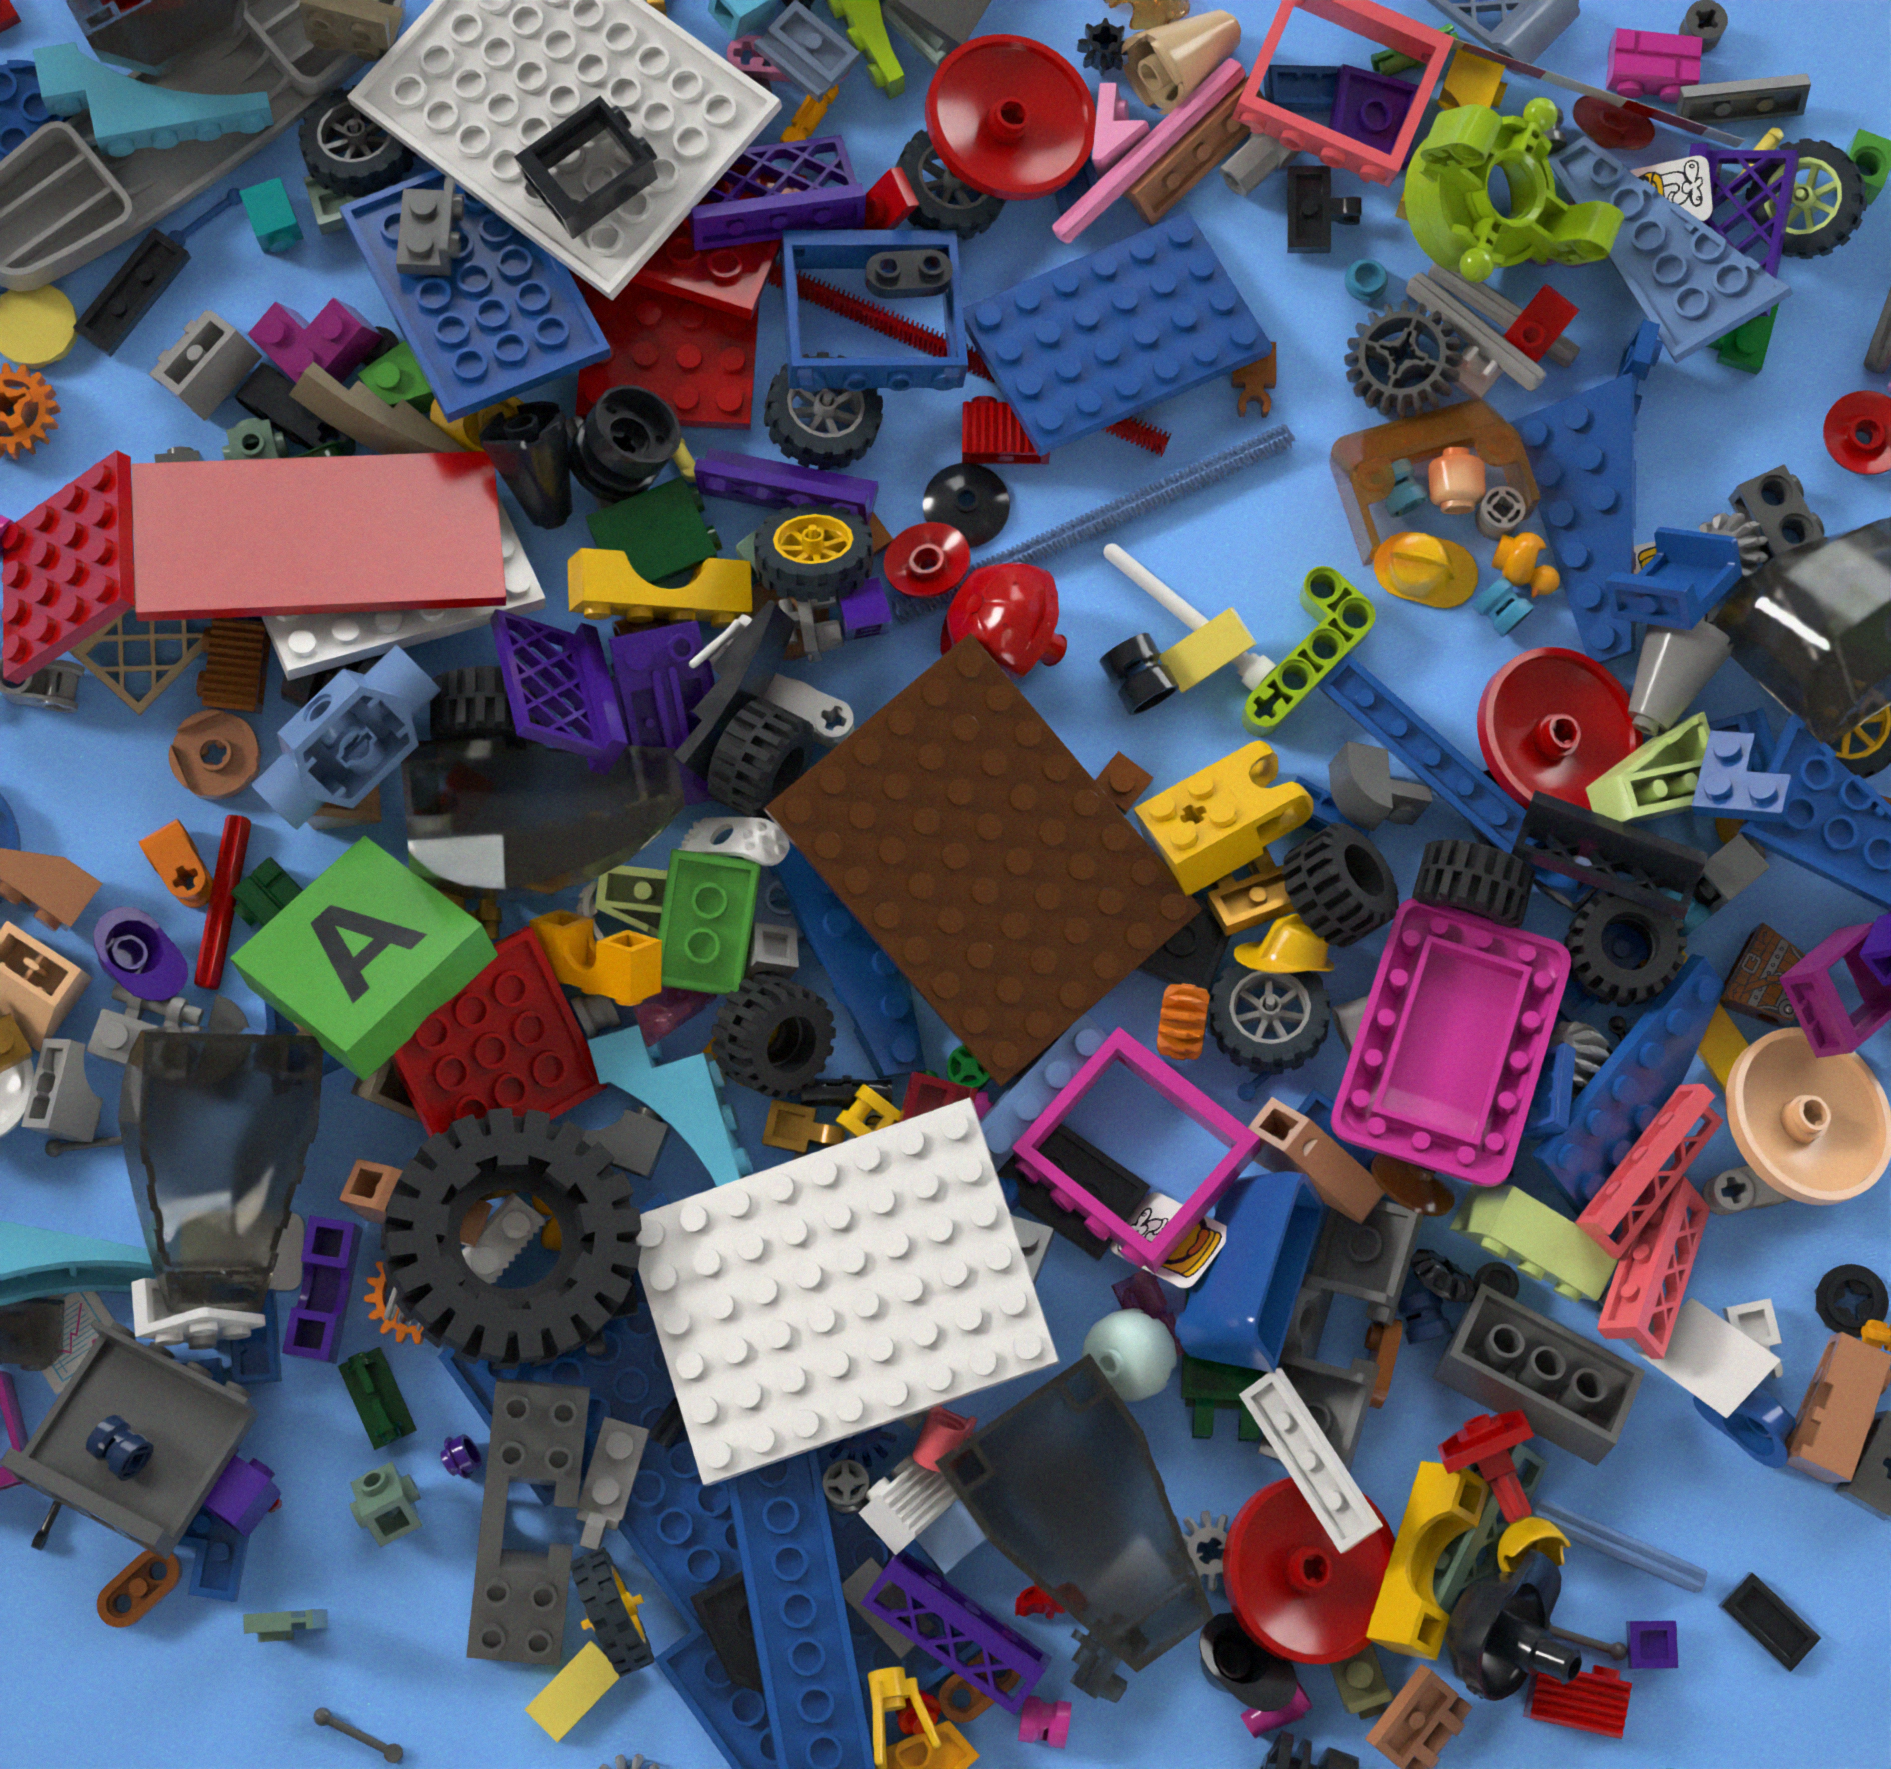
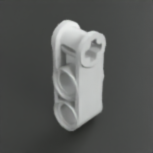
[763,673,855,749]

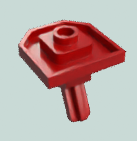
[1437,1409,1535,1524]

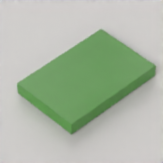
[657,849,762,996]

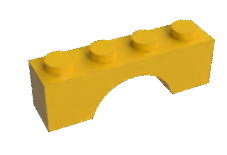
[1395,49,1508,221]
[567,548,752,629]
[1366,1461,1490,1661]

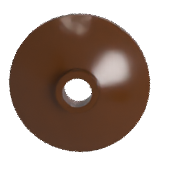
[1371,1153,1455,1217]

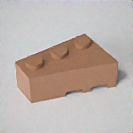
[1785,1332,1891,1484]

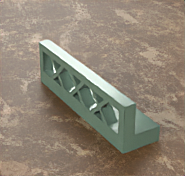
[1433,1443,1549,1617]

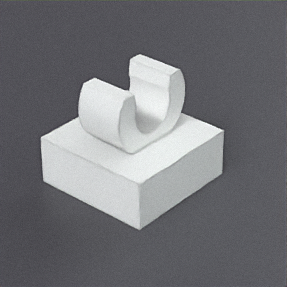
[1452,344,1504,403]

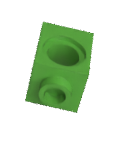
[1834,128,1891,205]

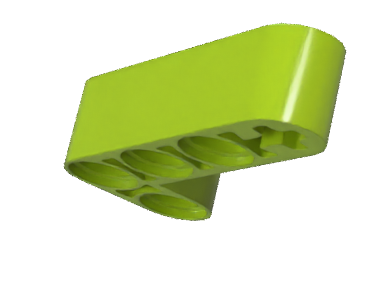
[1241,566,1376,737]

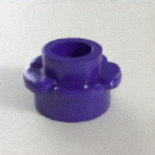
[440,1434,482,1479]

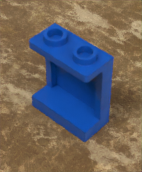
[1605,527,1742,630]

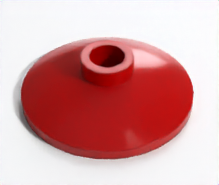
[1823,390,1891,475]
[883,522,971,599]

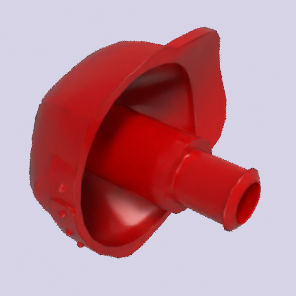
[940,562,1067,681]

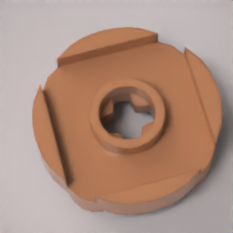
[168,709,261,800]

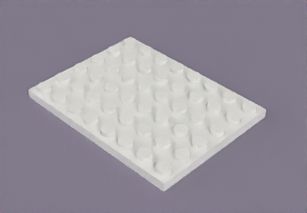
[347,0,782,301]
[636,1098,1060,1486]

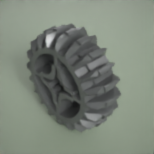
[1344,300,1463,419]

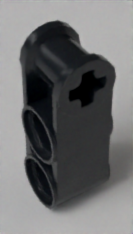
[234,362,356,456]

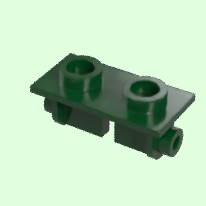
[338,1347,417,1450]

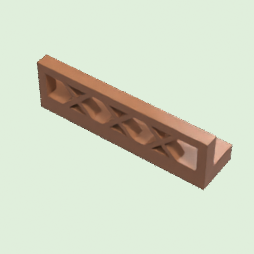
[1121,76,1266,226]

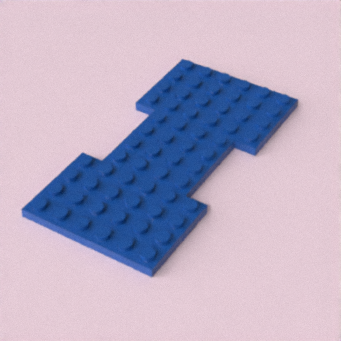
[437,1192,982,1769]

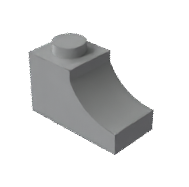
[21,1038,103,1142]

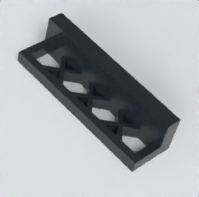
[1511,790,1708,920]

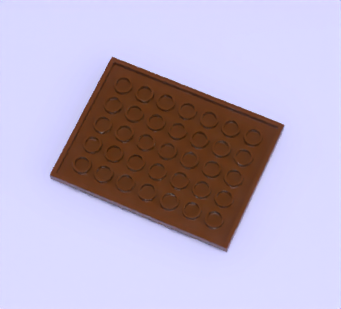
[763,633,1203,1087]

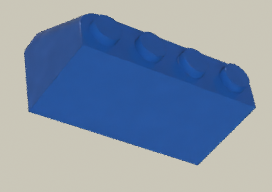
[1175,1171,1325,1373]

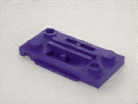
[608,620,715,815]

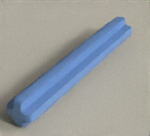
[1531,1498,1708,1593]

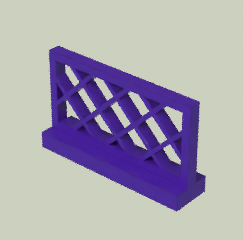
[687,135,866,251]
[1689,144,1800,317]
[489,609,628,776]

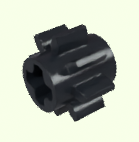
[1077,18,1128,76]

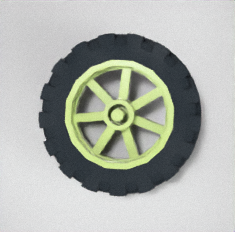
[1745,138,1867,259]

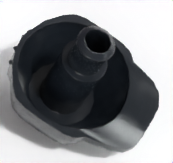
[1445,1549,1582,1701]

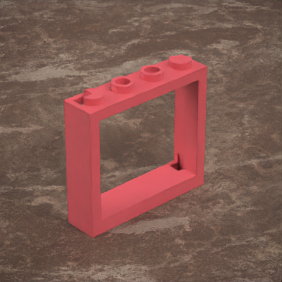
[1231,0,1455,188]

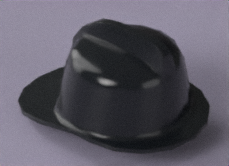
[1199,1612,1297,1712]

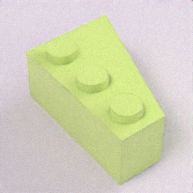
[1586,711,1710,824]

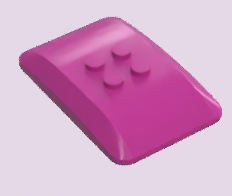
[1330,898,1571,1187]

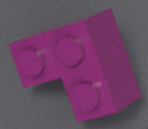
[247,297,383,384]

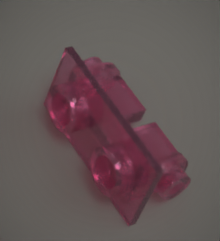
[632,986,717,1047]
[1111,1269,1186,1357]

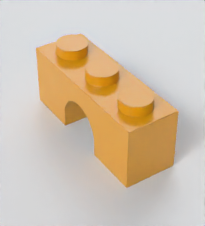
[529,909,662,1006]

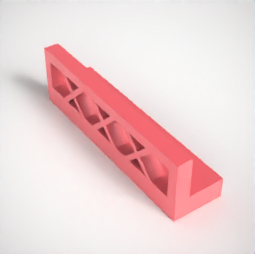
[1575,1083,1724,1259]
[1597,1176,1711,1359]

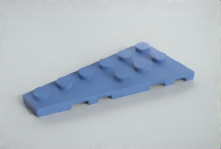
[1548,136,1793,364]

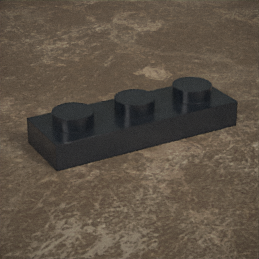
[73,228,191,358]

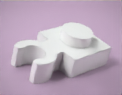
[1722,1298,1783,1379]

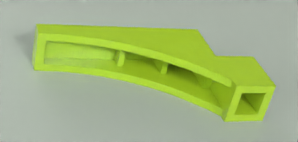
[826,0,905,100]

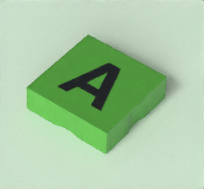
[230,835,498,1081]

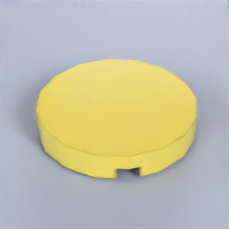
[0,284,78,369]

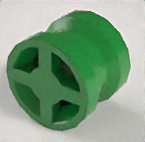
[946,1045,990,1092]

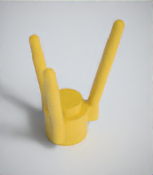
[867,1667,941,1769]

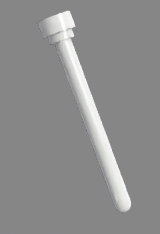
[1103,543,1277,691]

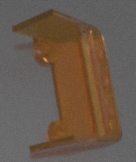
[1329,399,1541,567]

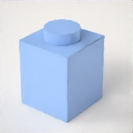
[915,1501,988,1574]

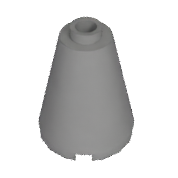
[1627,619,1734,736]

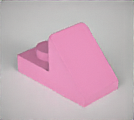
[1092,83,1150,180]

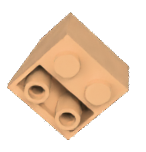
[0,921,94,1052]

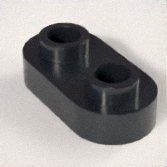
[864,249,953,299]

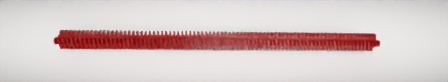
[767,260,1172,457]

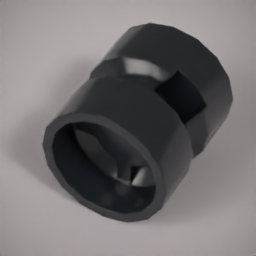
[1099,633,1179,716]

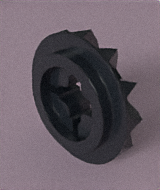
[1410,1249,1478,1303]
[1814,1264,1889,1337]

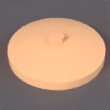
[1725,1027,1891,1206]

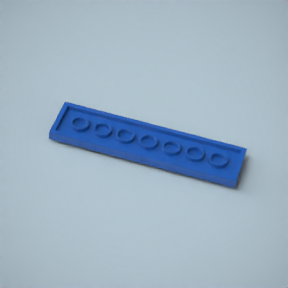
[726,1449,875,1769]

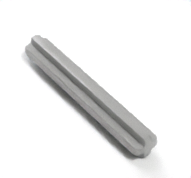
[1428,262,1580,368]
[1405,272,1546,392]

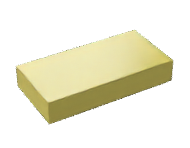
[1159,607,1257,693]
[524,1640,620,1743]

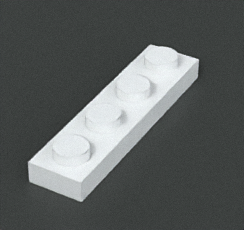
[1239,1368,1383,1553]

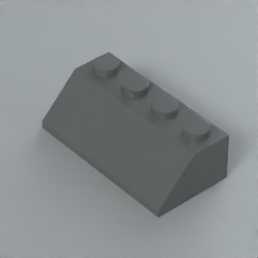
[1432,1283,1646,1466]

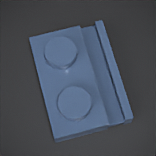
[754,0,860,103]

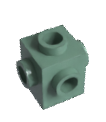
[222,418,290,460]
[349,1461,422,1548]

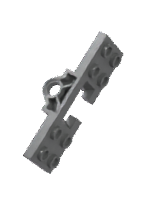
[1258,1200,1424,1473]
[466,1378,590,1666]

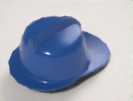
[1693,1389,1797,1468]

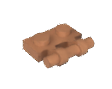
[1365,1664,1473,1769]

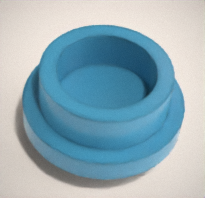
[1344,259,1388,302]

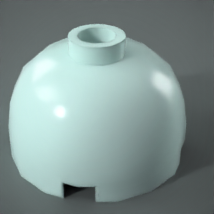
[1081,1308,1177,1403]

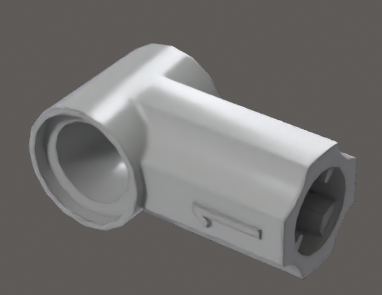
[1219,133,1301,198]

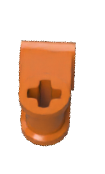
[138,818,213,908]

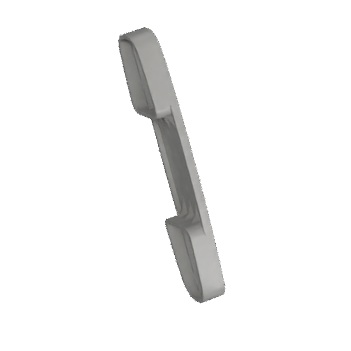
[0,0,406,291]

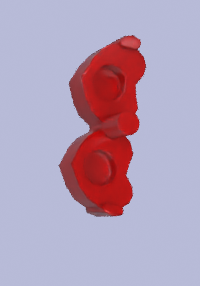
[1014,1585,1088,1620]

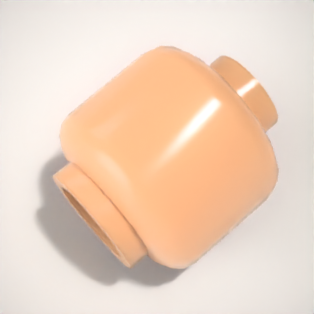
[1428,447,1486,515]

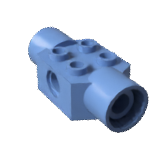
[251,644,441,830]

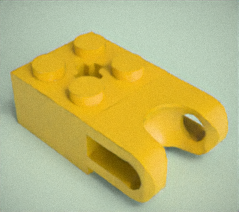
[1133,740,1314,896]

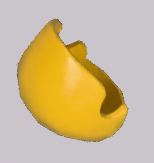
[1497,1517,1571,1572]

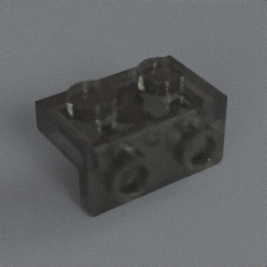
[0,1298,65,1371]

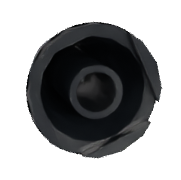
[478,401,573,530]

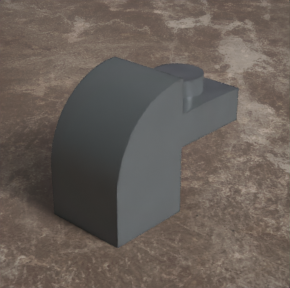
[1328,741,1432,832]

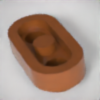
[1364,1318,1402,1409]
[97,1550,183,1628]
[938,1651,1021,1723]

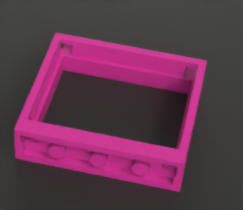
[1012,1026,1261,1274]

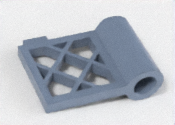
[1426,0,1580,75]

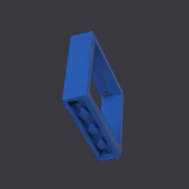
[780,230,968,392]

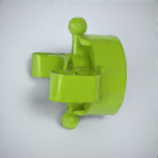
[1404,97,1624,283]

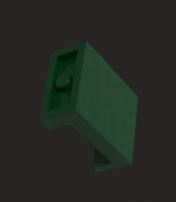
[585,476,723,585]

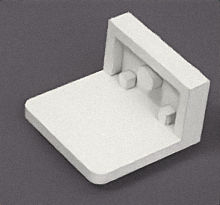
[131,1278,266,1350]

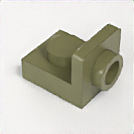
[1328,1644,1395,1720]

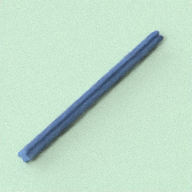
[892,424,1295,625]

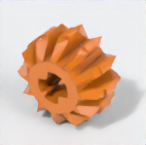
[1157,983,1210,1061]

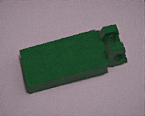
[1180,1288,1269,1443]

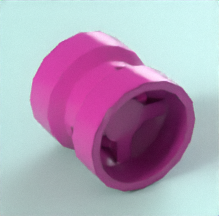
[1018,1695,1072,1749]

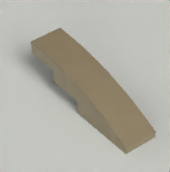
[289,362,468,455]

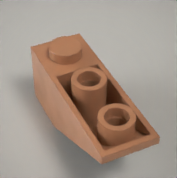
[0,848,103,932]
[1247,1097,1385,1224]
[339,1158,493,1248]

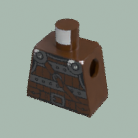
[1719,922,1806,1028]

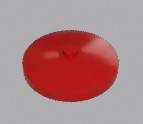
[925,34,1096,201]
[1477,647,1643,811]
[1223,1476,1395,1664]

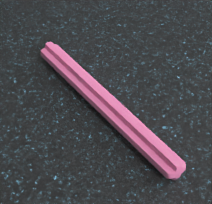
[1052,58,1246,244]

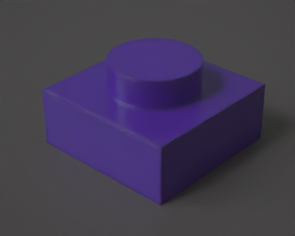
[1626,1620,1679,1669]

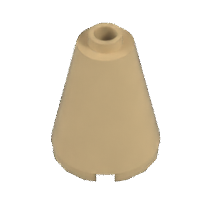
[1121,9,1241,115]

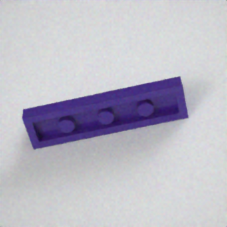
[694,447,879,526]
[860,1549,1052,1715]

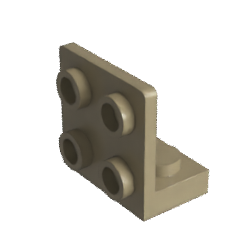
[299,0,404,62]

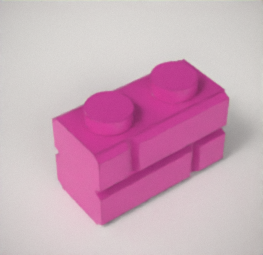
[1606,28,1703,103]

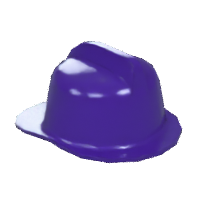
[93,906,188,1001]

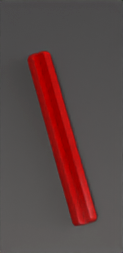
[194,815,251,990]

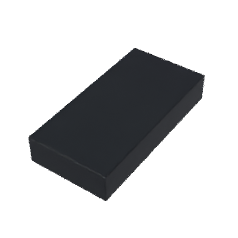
[1718,1572,1821,1672]

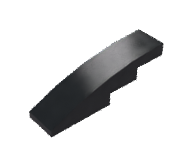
[673,600,796,782]

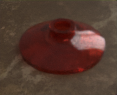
[1572,95,1655,150]

